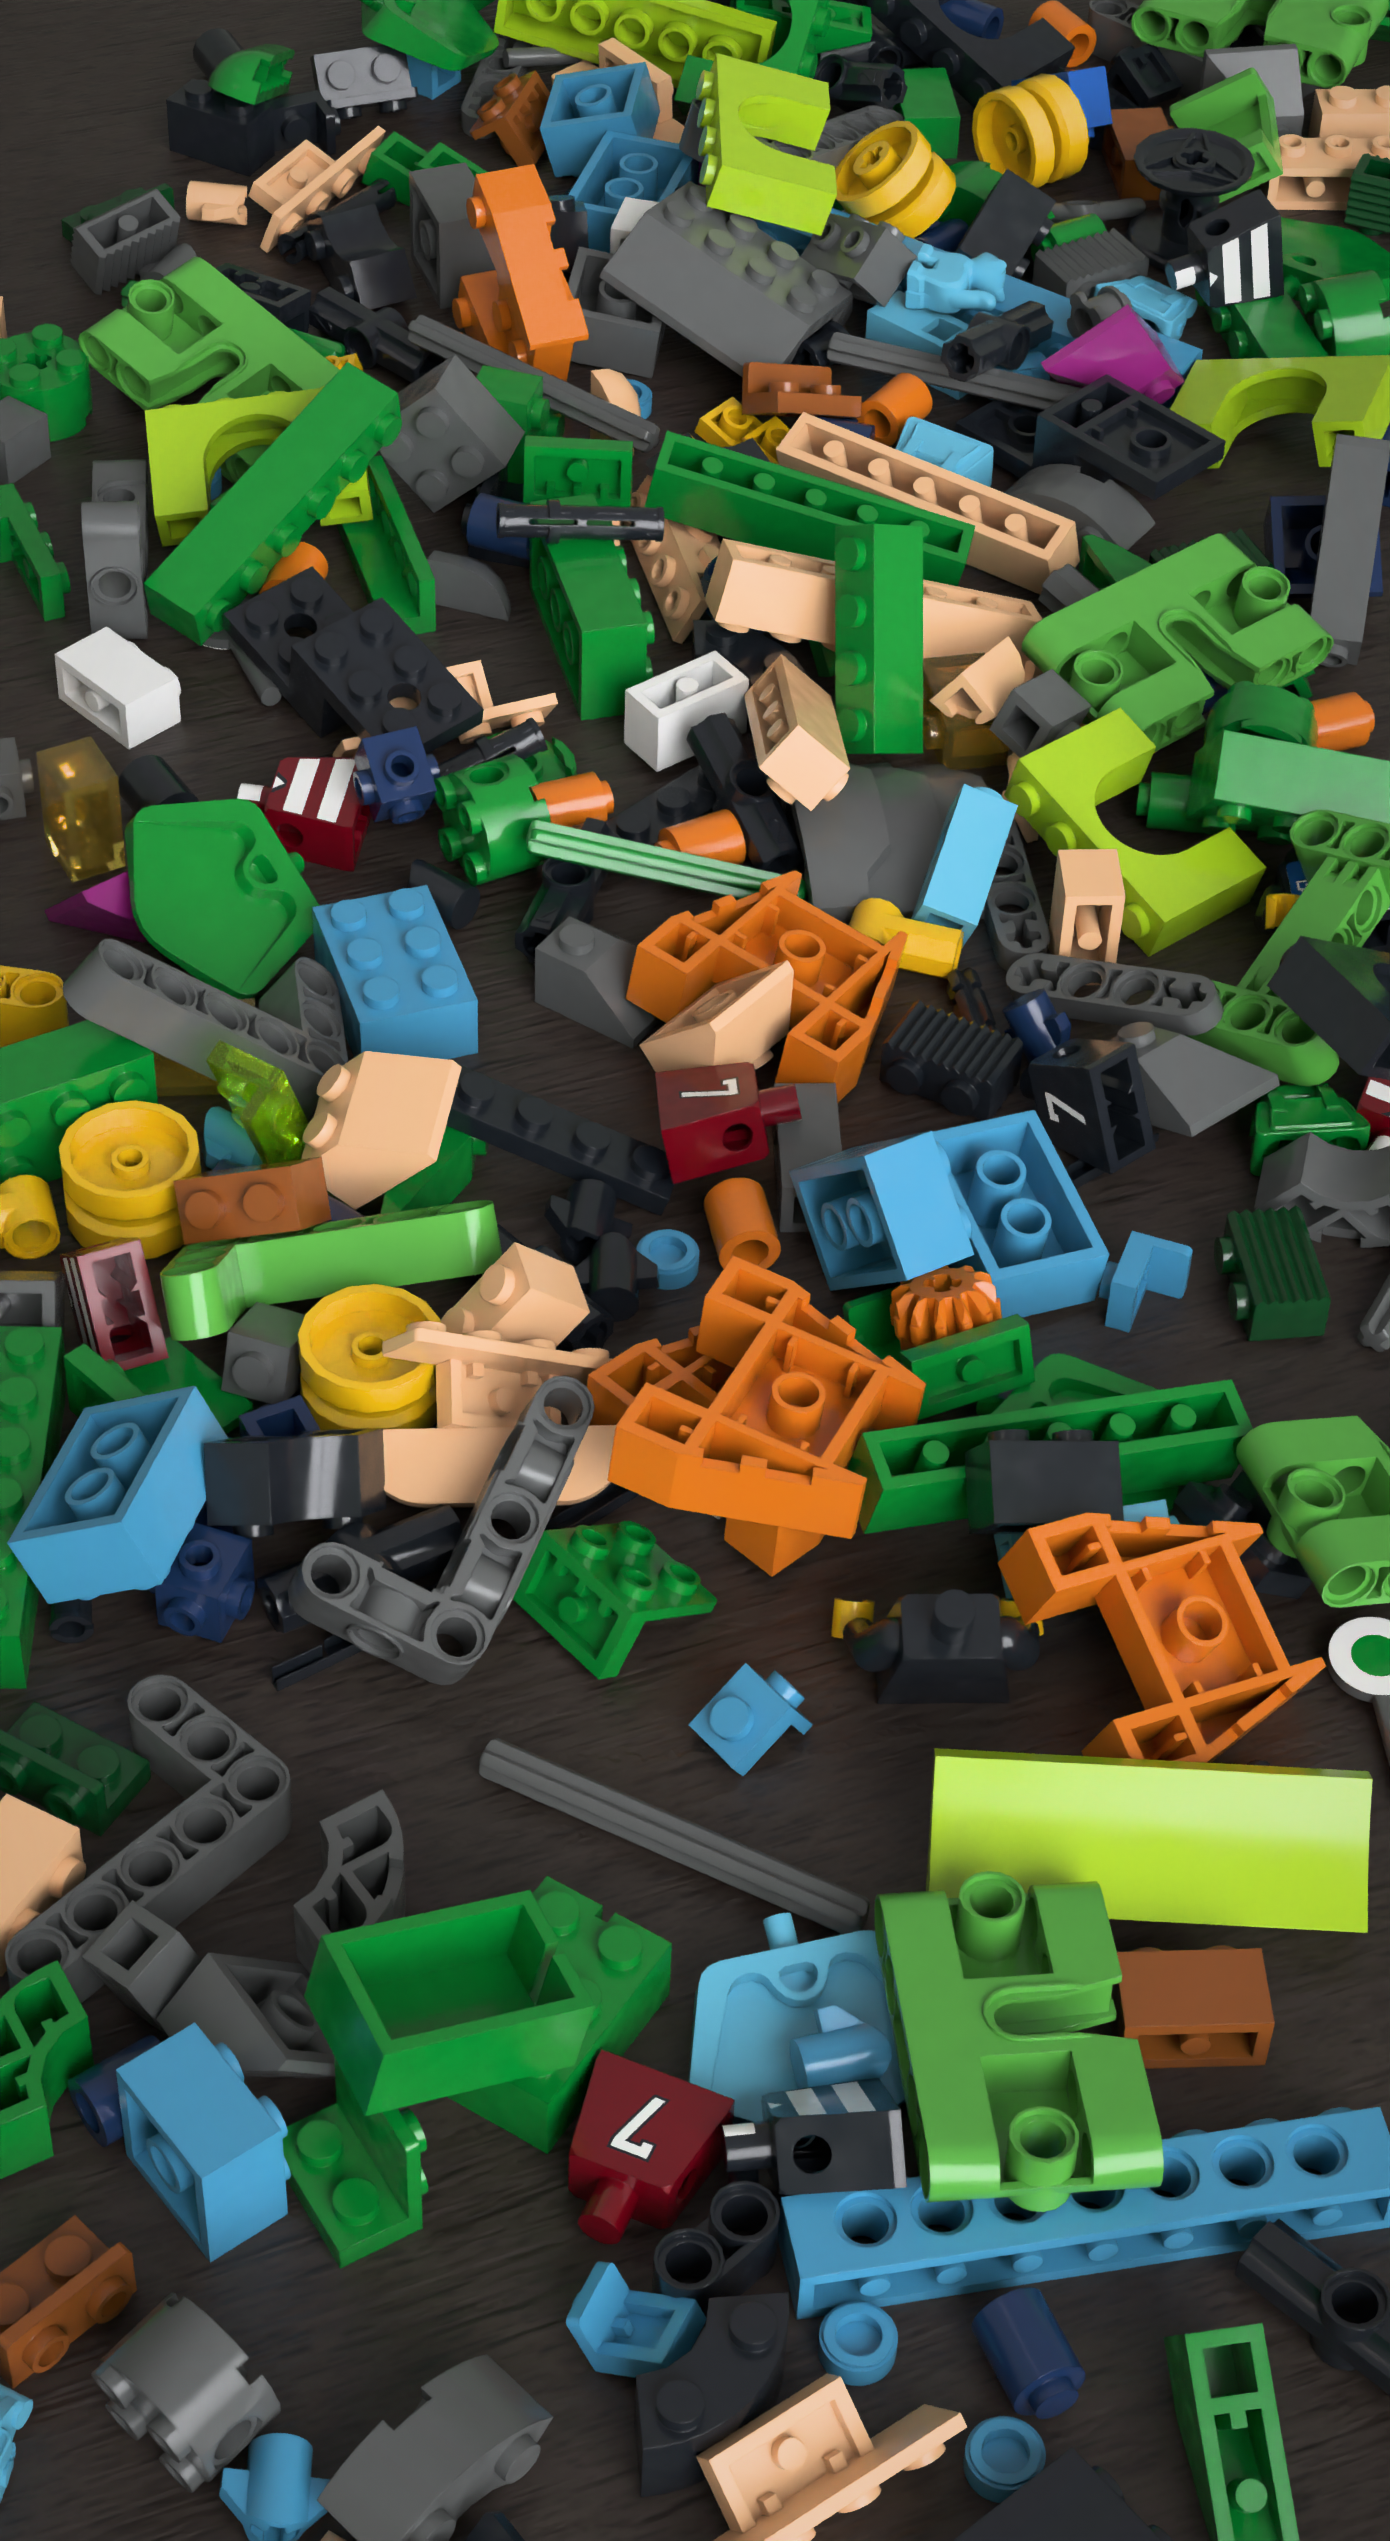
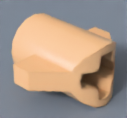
[186,180,247,225]

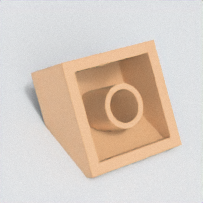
[639,960,794,1073]
[301,1051,462,1210]

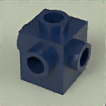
[353,726,441,824]
[149,1522,255,1643]

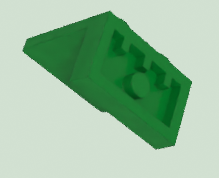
[63,1337,253,1434]
[513,1521,718,1680]
[283,2057,429,2269]

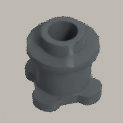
[1067,286,1133,338]

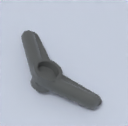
[1051,197,1146,223]

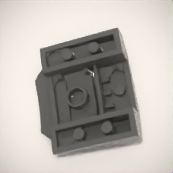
[778,762,1004,925]

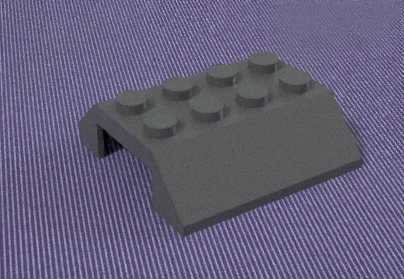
[600,181,853,377]

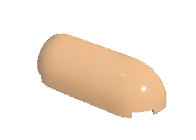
[383,1425,616,1508]

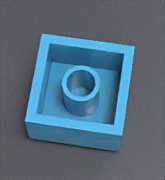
[540,62,660,178]
[116,2022,291,2263]

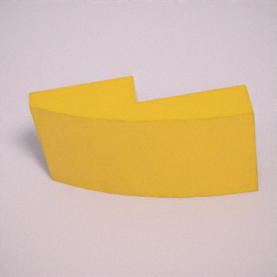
[694,396,790,465]

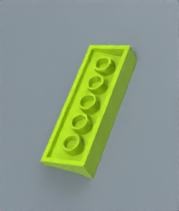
[493,0,777,88]
[926,1748,1373,1933]

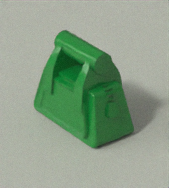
[1249,1083,1371,1176]

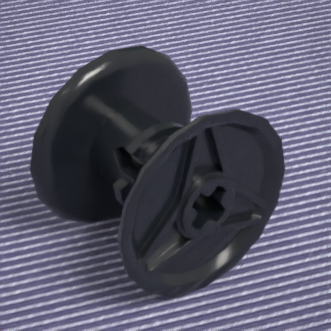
[1124,128,1255,270]

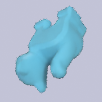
[905,243,1007,314]

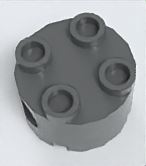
[91,2292,281,2493]

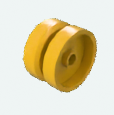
[972,74,1089,188]
[835,121,956,239]
[59,1100,201,1259]
[298,1284,441,1430]

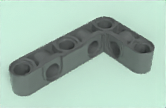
[81,459,149,639]
[288,1376,595,1685]

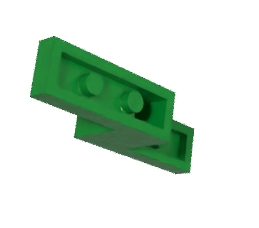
[0,483,71,621]

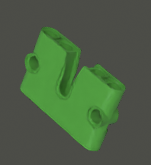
[1131,0,1389,89]
[78,256,339,484]
[1021,533,1334,752]
[1236,1416,1390,1608]
[874,1871,1164,2212]

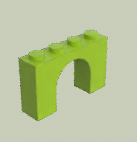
[696,53,837,236]
[1170,355,1390,469]
[144,386,374,547]
[1004,707,1267,957]

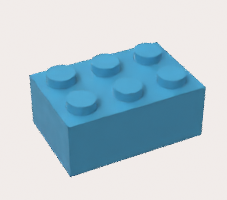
[568,130,699,253]
[312,885,478,1059]
[933,1110,1110,1319]
[789,1131,974,1291]
[7,1386,229,1604]

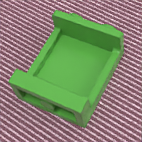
[1169,68,1283,203]

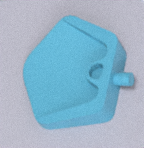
[688,1913,905,2142]

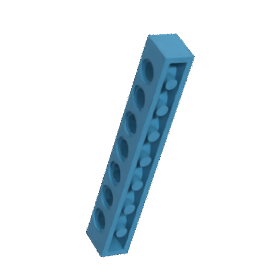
[778,2107,1390,2320]

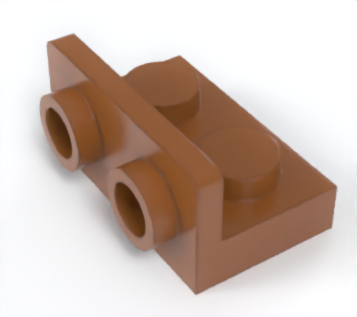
[469,70,550,167]
[742,362,862,419]
[0,2215,137,2389]

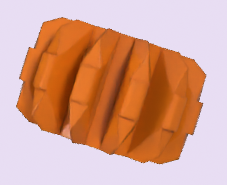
[889,1265,1002,1350]

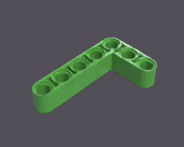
[159,1200,502,1341]

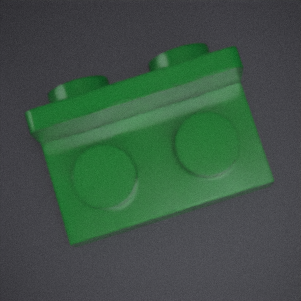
[523,436,633,507]

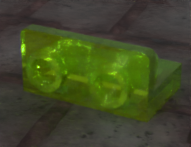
[206,1040,309,1164]

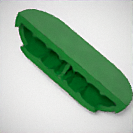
[208,44,295,105]

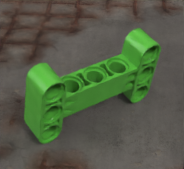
[1172,810,1390,1086]

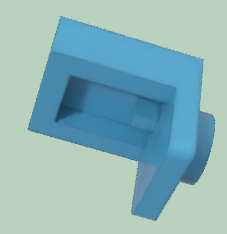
[1099,1231,1193,1333]
[688,1663,813,1776]
[566,2261,707,2378]

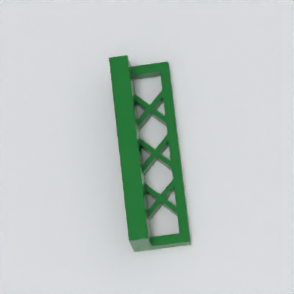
[336,455,436,635]

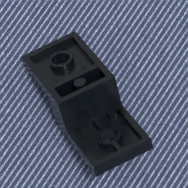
[955,374,1226,500]
[223,566,484,754]

